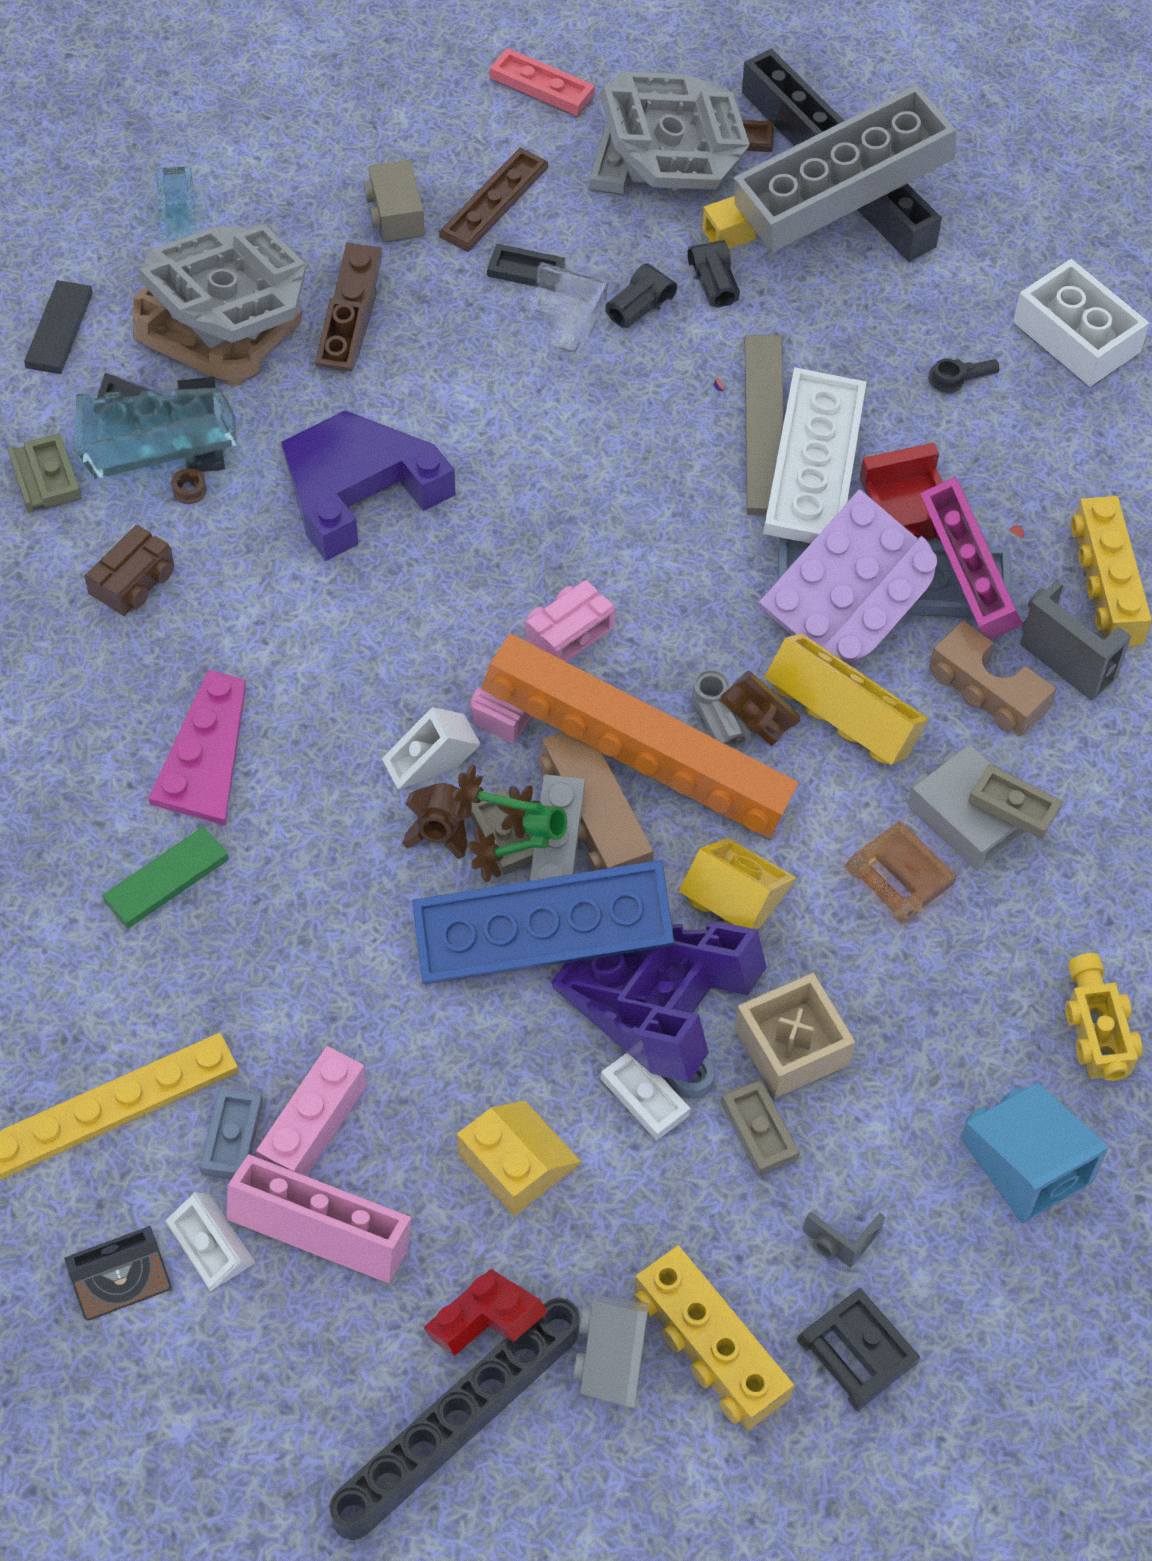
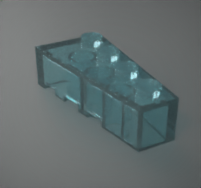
[76,388,237,479]

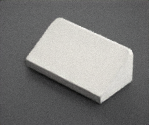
[164,1192,256,1291]

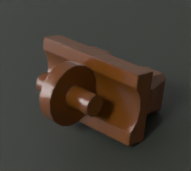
[721,670,800,746]

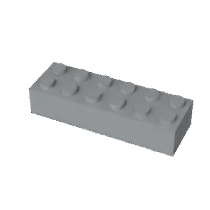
[734,84,956,253]

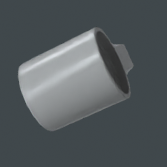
[691,669,751,749]

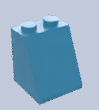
[961,1083,1108,1224]

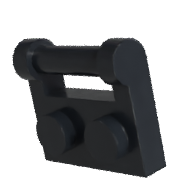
[797,1288,920,1411]

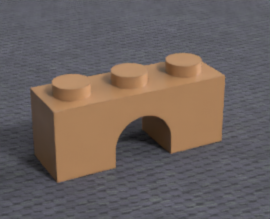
[929,620,1056,736]

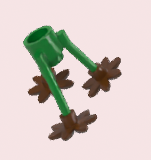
[452,765,568,882]

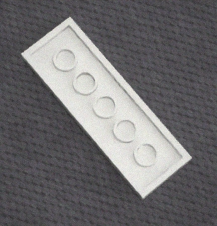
[763,367,866,543]

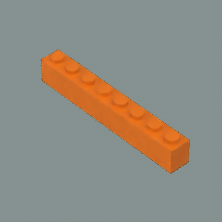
[481,633,799,839]

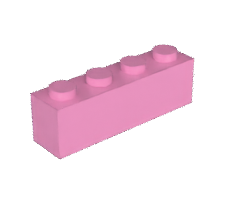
[227,1154,411,1284]

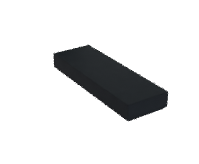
[24,280,93,374]

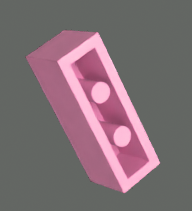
[256,1046,367,1177]

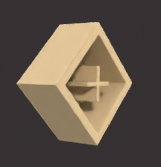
[734,972,856,1099]

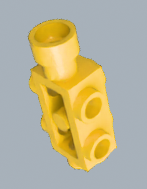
[1065,953,1142,1081]

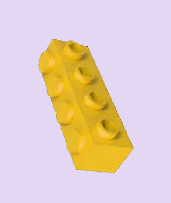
[1070,496,1152,646]
[764,633,929,765]
[633,1245,794,1431]

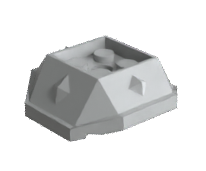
[600,71,750,192]
[139,224,306,349]

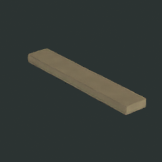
[744,335,783,515]

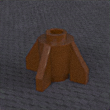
[402,783,468,859]

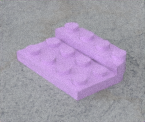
[757,489,937,664]

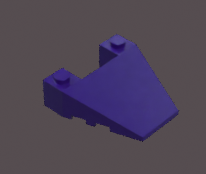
[281,410,456,561]
[551,922,767,1082]

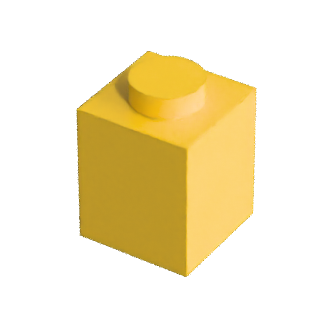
[702,196,756,249]

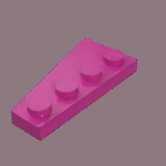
[148,670,246,826]

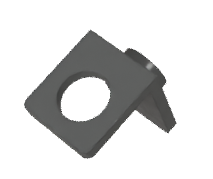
[803,1212,885,1268]

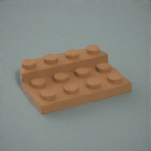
[133,287,302,386]

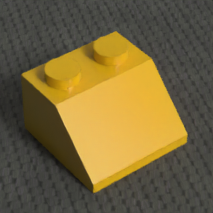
[678,837,797,930]
[457,1100,581,1216]

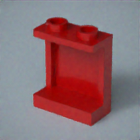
[859,442,943,541]

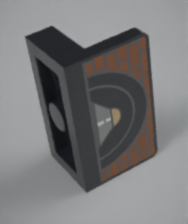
[64,1226,172,1321]

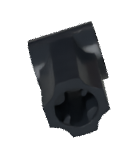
[687,240,740,308]
[605,263,677,328]

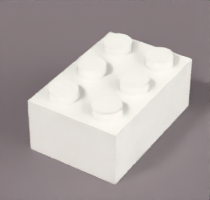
[1013,259,1149,387]

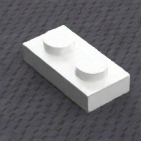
[601,1053,691,1141]

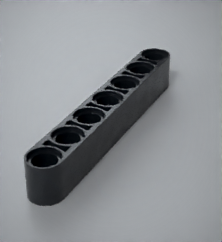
[329,1297,580,1540]

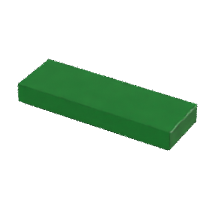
[102,826,229,929]

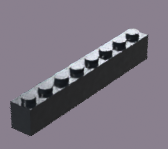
[742,48,942,262]

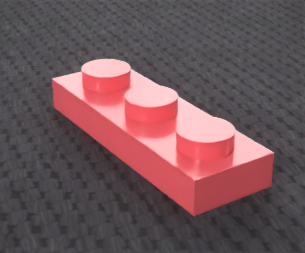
[490,48,595,116]

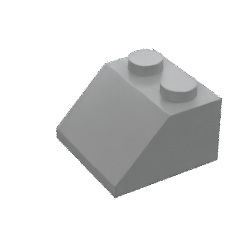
[573,1296,649,1408]

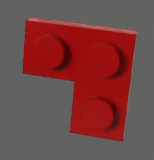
[423,1269,547,1356]

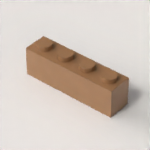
[537,732,654,871]

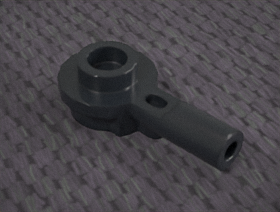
[928,358,999,393]

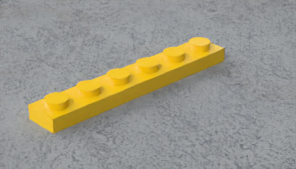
[0,1032,239,1180]

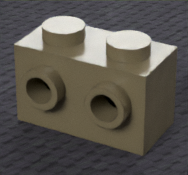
[364,160,425,242]

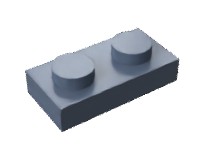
[200,1088,263,1179]

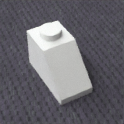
[382,707,481,790]

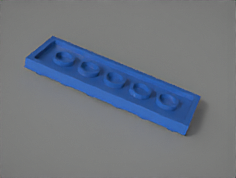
[412,860,675,985]

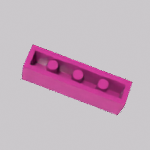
[920,477,1023,640]

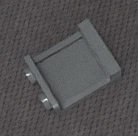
[1020,581,1131,701]

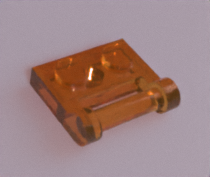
[845,821,957,925]

